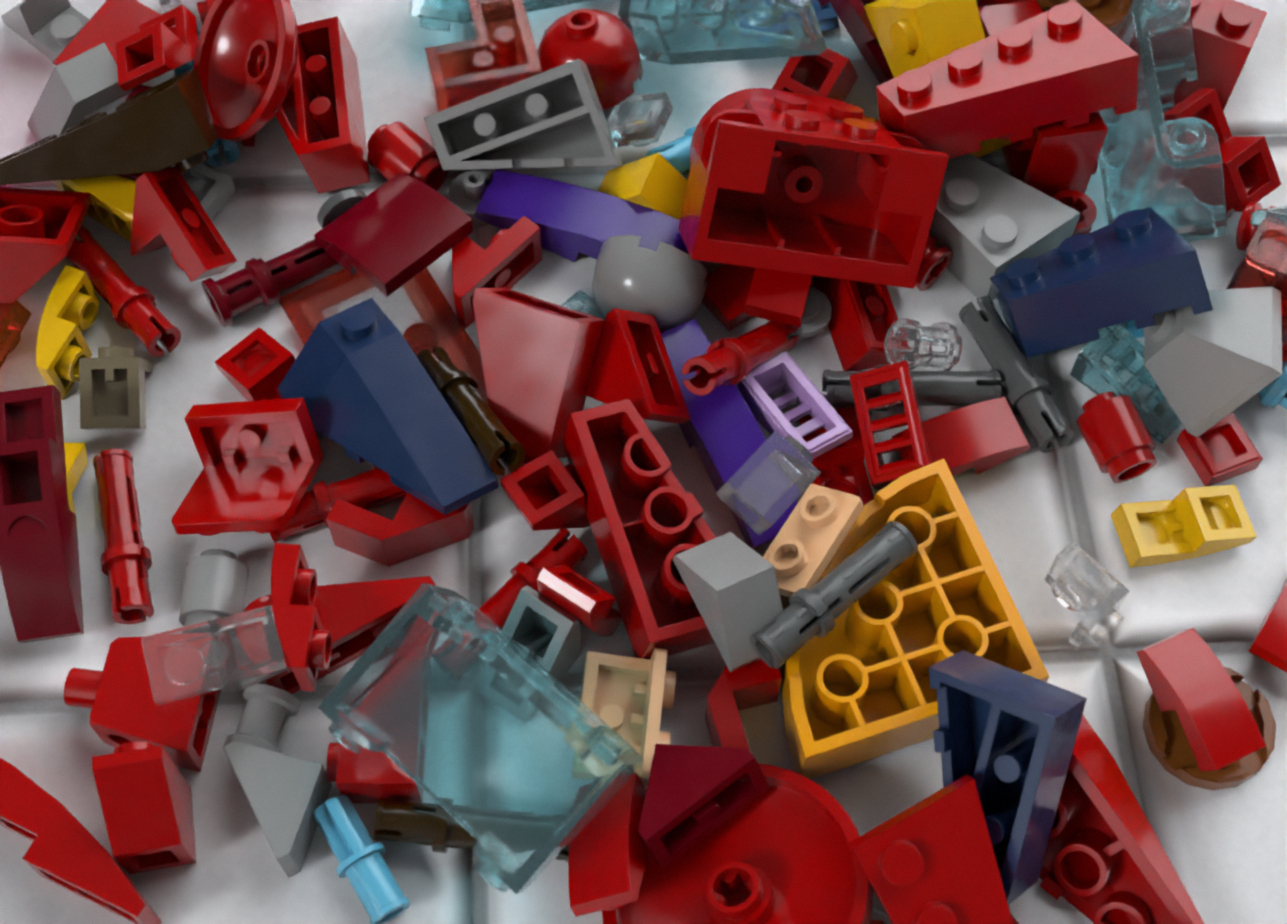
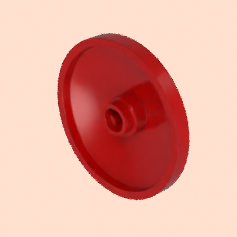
[602,763,874,924]

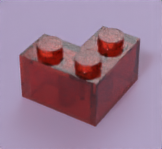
[425,0,542,112]

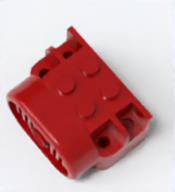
[678,88,950,289]

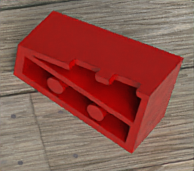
[275,16,371,194]

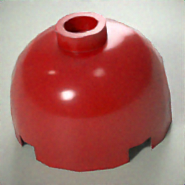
[536,9,643,110]

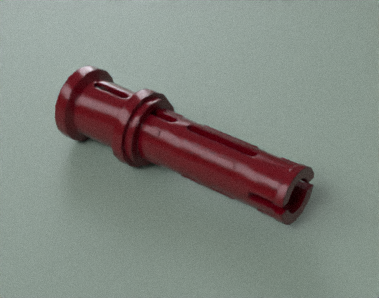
[201,240,340,327]

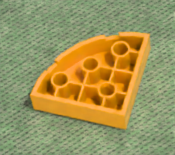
[781,458,1049,779]

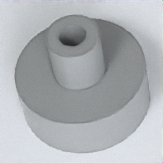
[448,170,493,227]

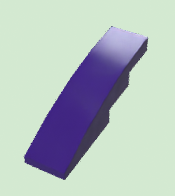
[474,170,698,262]
[661,319,798,548]

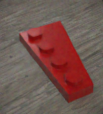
[847,774,1013,924]

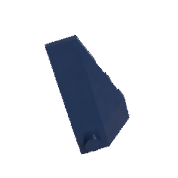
[277,298,498,515]

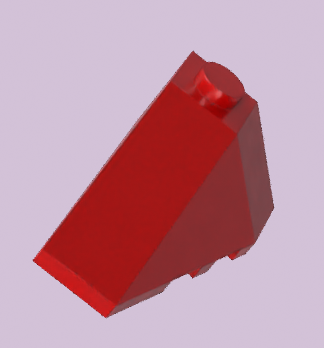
[1039,715,1205,924]

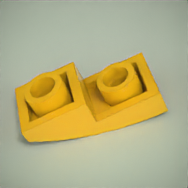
[36,265,101,400]

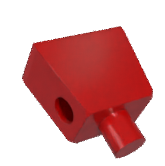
[64,634,229,772]

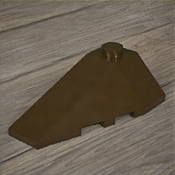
[0,68,218,185]

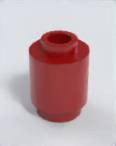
[367,121,448,191]
[1076,391,1157,483]

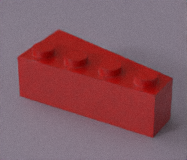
[876,0,1138,159]
[978,0,1109,197]
[562,399,716,660]

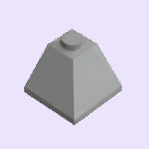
[1143,286,1282,438]

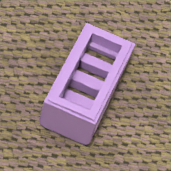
[737,351,853,465]

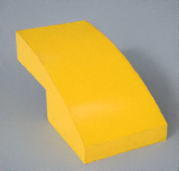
[1111,484,1257,568]

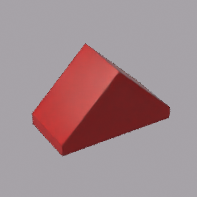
[584,308,691,424]

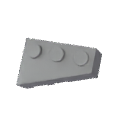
[423,59,622,171]
[929,154,1080,301]

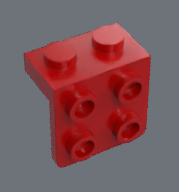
[171,397,324,536]

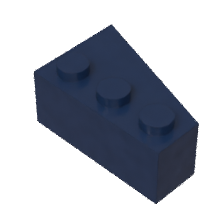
[990,207,1213,358]
[929,650,1087,905]

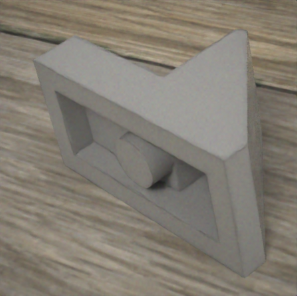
[1,0,89,61]

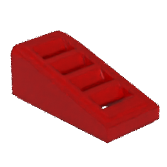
[849,360,933,490]

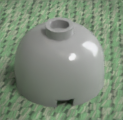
[592,235,709,333]

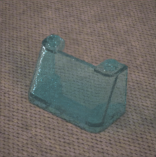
[1098,0,1228,242]
[318,583,644,894]

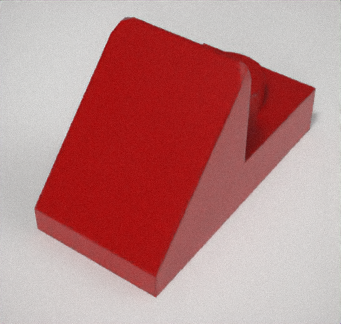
[130,167,237,282]
[452,216,543,329]

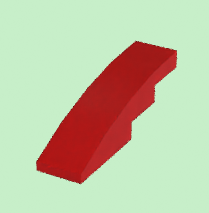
[0,758,162,924]

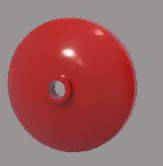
[193,0,298,141]

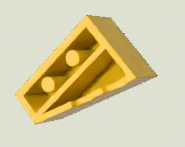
[864,0,1011,158]

